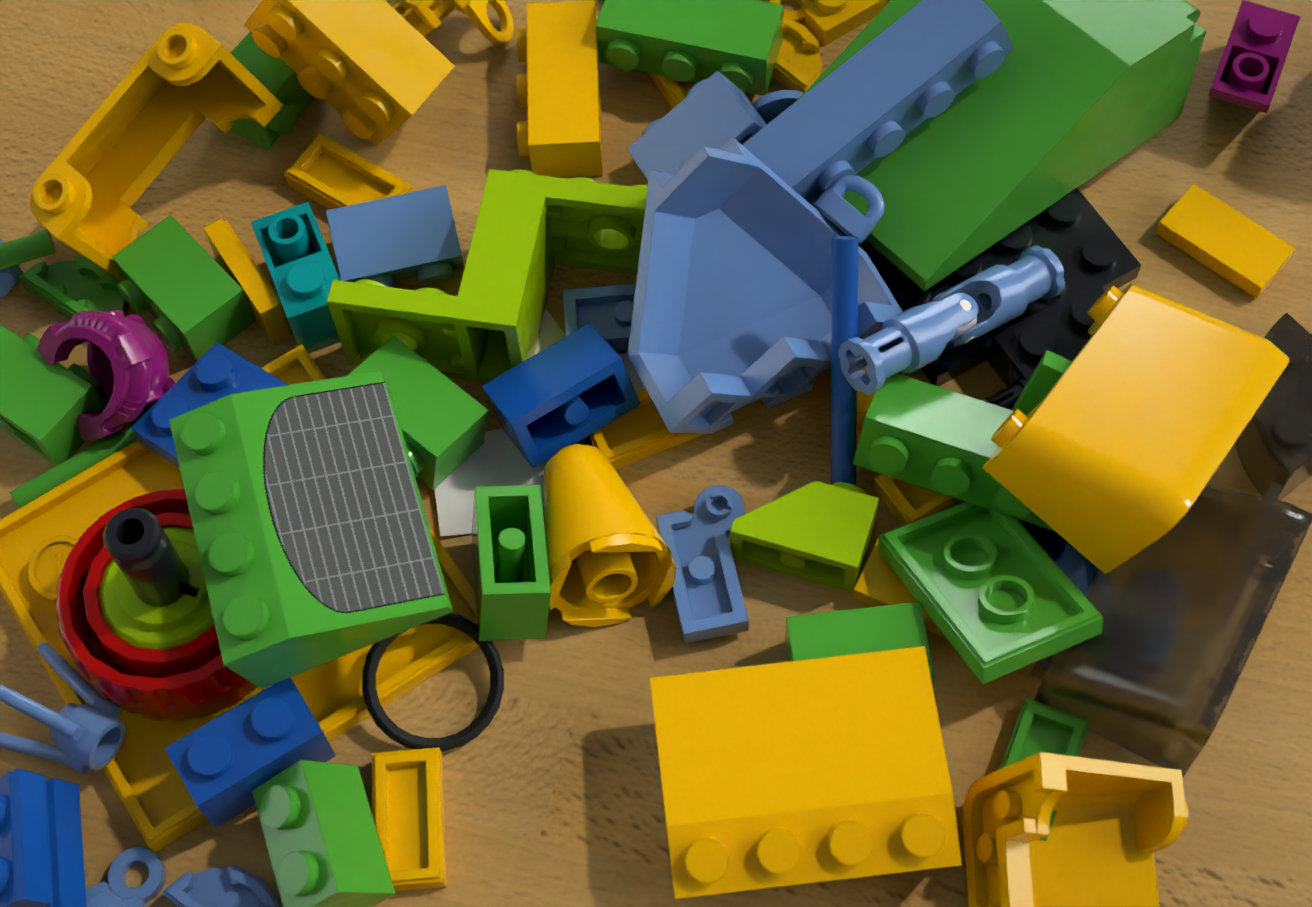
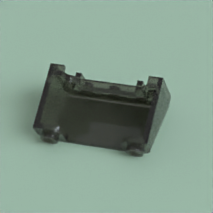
[1031,485,1312,778]

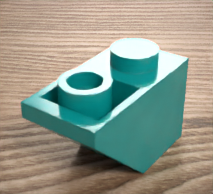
[251,202,341,353]

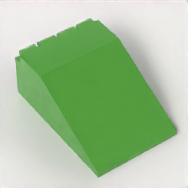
[799,0,1206,291]

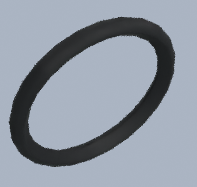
[362,613,504,752]

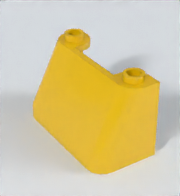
[29,23,283,280]
[982,284,1289,575]
[962,752,1188,907]

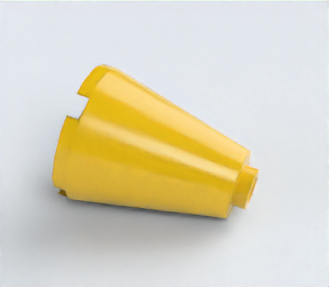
[544,444,677,627]

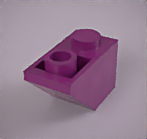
[1208,0,1300,113]

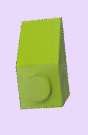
[730,480,879,593]

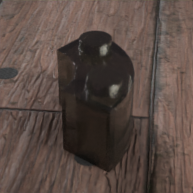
[1235,313,1312,507]

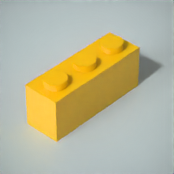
[516,0,603,178]

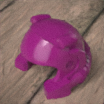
[37,309,175,440]

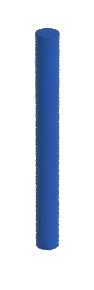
[831,236,858,485]

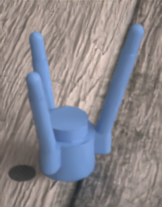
[0,642,126,774]

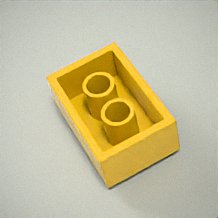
[244,0,455,146]

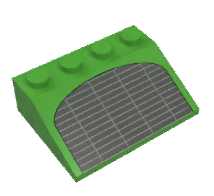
[169,371,453,689]

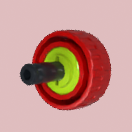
[55,489,258,722]

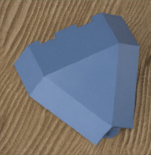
[627,136,903,434]

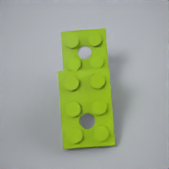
[327,169,648,383]

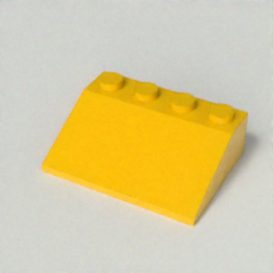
[649,646,962,899]

